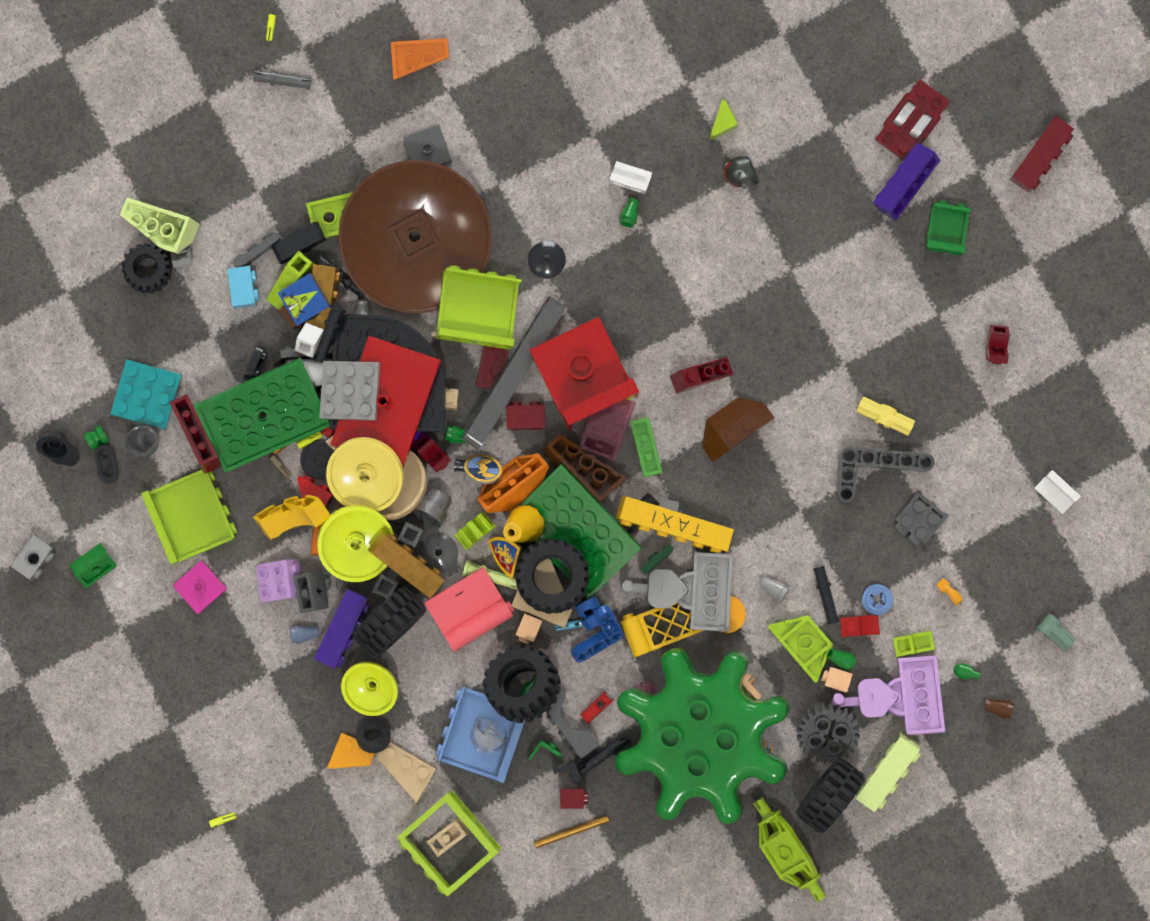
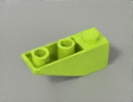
[266,251,313,310]

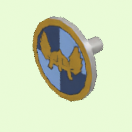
[464,454,502,487]

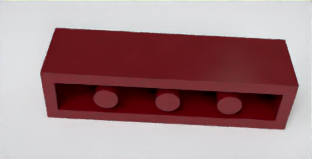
[1010,116,1074,193]
[170,394,221,474]

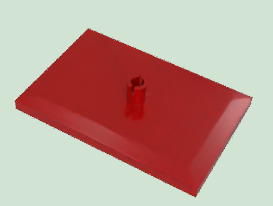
[330,336,441,469]

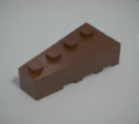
[543,434,627,503]

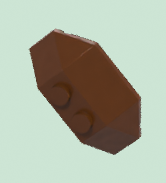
[702,397,775,462]

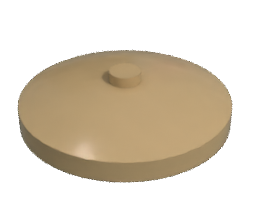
[378,450,427,520]

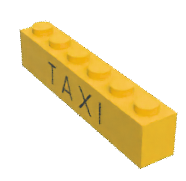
[615,496,734,554]

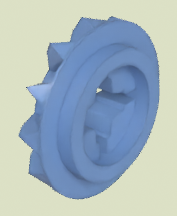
[862,584,893,615]

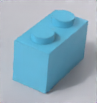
[227,266,259,309]

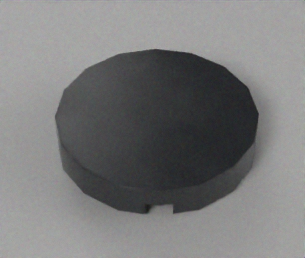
[300,441,334,479]

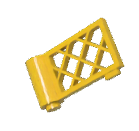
[620,593,704,658]

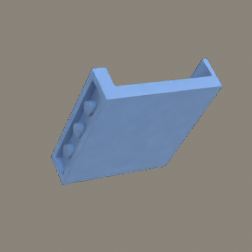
[435,687,525,783]

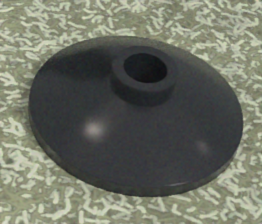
[528,241,566,279]

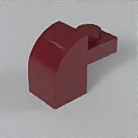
[986,325,1010,365]
[412,433,451,473]

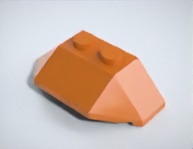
[477,453,549,513]

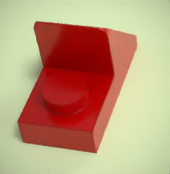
[840,615,880,637]

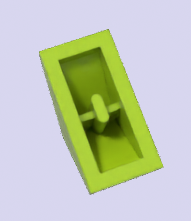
[710,99,738,140]

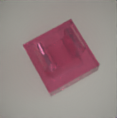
[634,682,655,694]

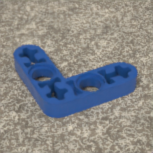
[571,605,624,663]

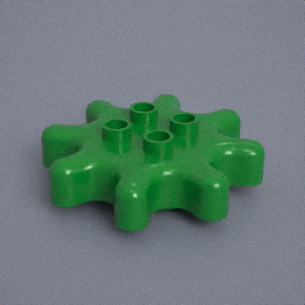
[615,648,790,824]

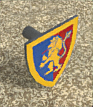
[488,536,527,579]

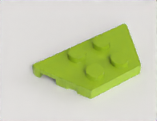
[767,615,833,683]

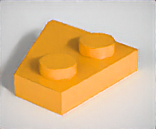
[327,733,375,769]

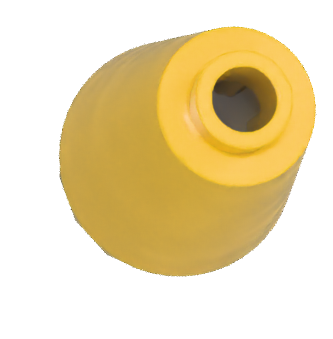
[503,505,545,543]

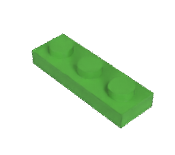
[630,417,662,478]

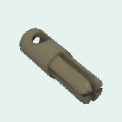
[269,454,291,478]

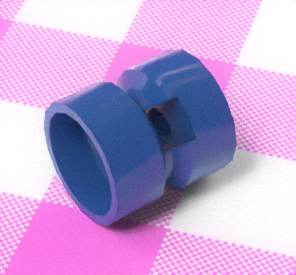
[574,596,606,631]

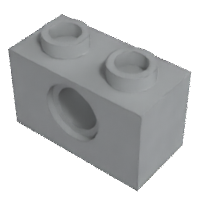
[11,535,55,581]

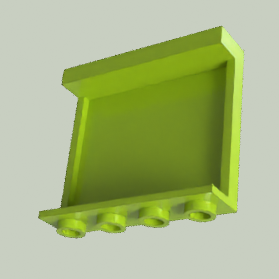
[435,266,522,350]
[141,470,238,565]

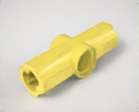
[856,396,915,436]

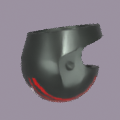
[724,156,759,188]

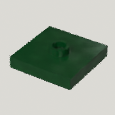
[639,544,674,576]

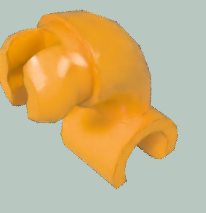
[936,578,963,605]

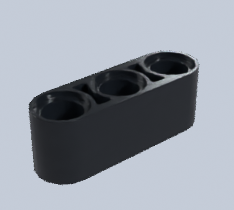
[272,222,326,264]

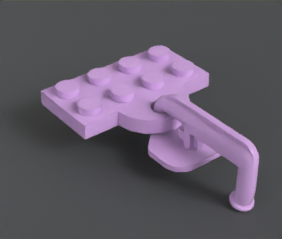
[830,656,945,736]

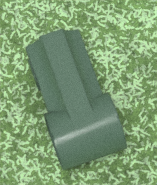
[1036,613,1076,652]

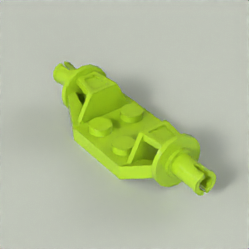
[753,797,826,903]

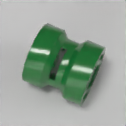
[83,425,110,450]

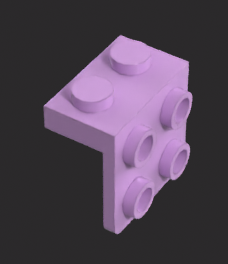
[256,559,302,603]

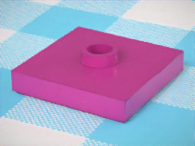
[172,560,227,614]

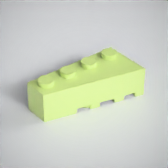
[855,730,921,812]

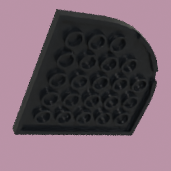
[329,314,446,432]

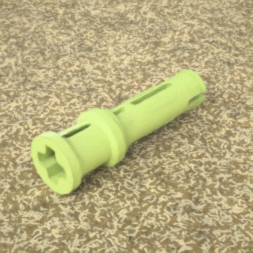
[462,560,518,590]

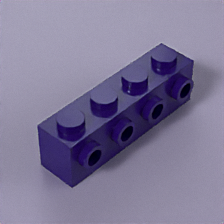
[873,142,941,221]
[314,589,370,669]

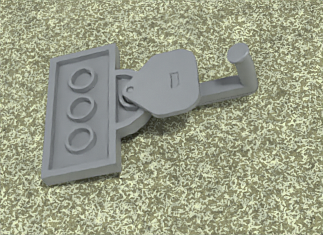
[621,552,733,632]

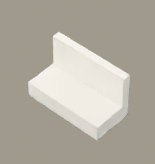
[609,161,652,194]
[1034,470,1081,514]

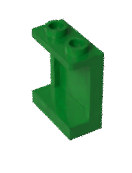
[925,200,971,256]

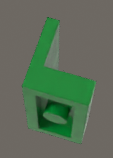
[69,542,117,589]

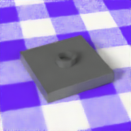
[403,125,452,165]

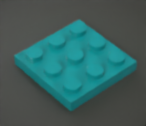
[110,359,182,430]

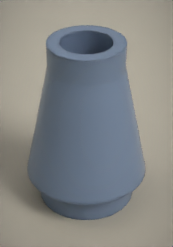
[290,626,319,644]

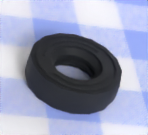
[356,719,391,753]

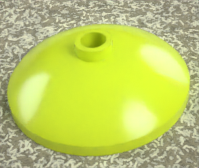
[341,662,398,716]

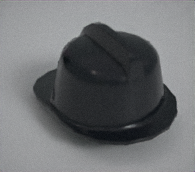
[36,430,80,466]

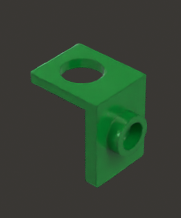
[528,740,562,761]

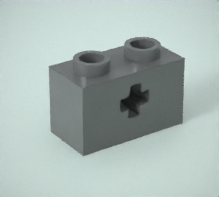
[293,570,329,613]

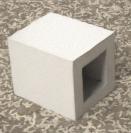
[295,323,323,358]

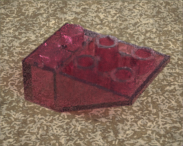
[580,399,636,461]

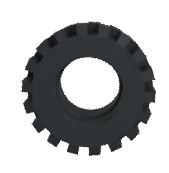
[121,243,172,294]

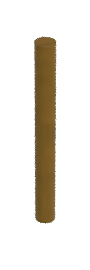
[534,815,609,848]

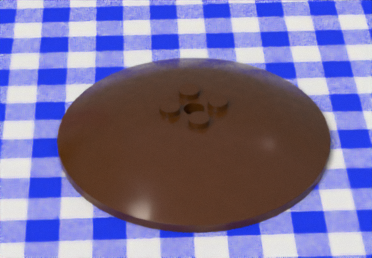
[338,160,492,314]

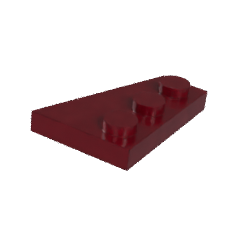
[476,346,509,390]

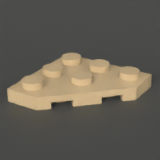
[512,559,572,628]

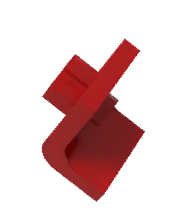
[529,317,639,430]

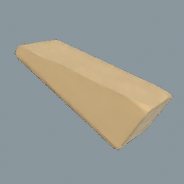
[426,817,470,857]

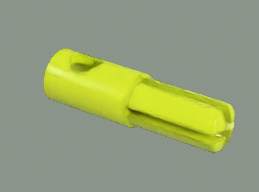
[266,14,276,41]
[296,431,323,449]
[209,812,236,828]

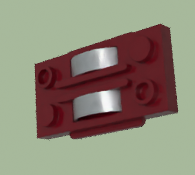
[875,79,950,161]

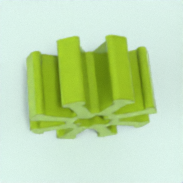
[454,512,496,551]

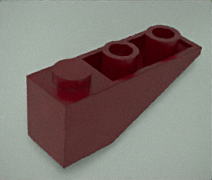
[670,357,734,394]

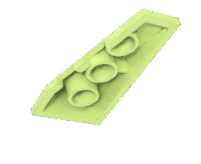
[120,198,200,254]

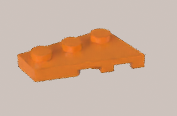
[391,38,449,80]

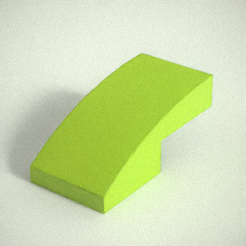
[893,630,936,657]

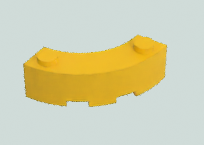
[253,495,330,540]

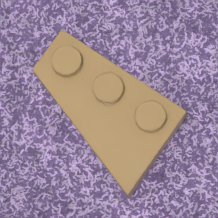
[376,743,436,803]

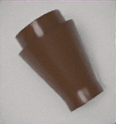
[984,699,1014,719]

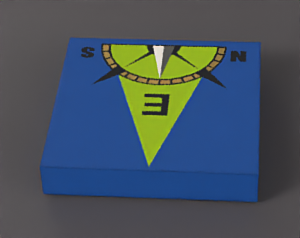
[278,273,330,326]

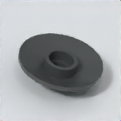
[420,534,458,572]

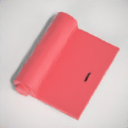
[424,567,515,652]

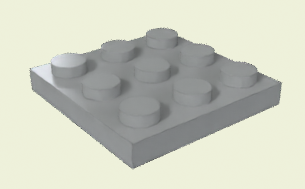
[319,361,381,421]

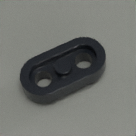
[243,345,268,381]
[94,445,119,483]

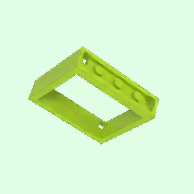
[397,790,502,897]

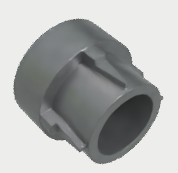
[413,488,452,528]

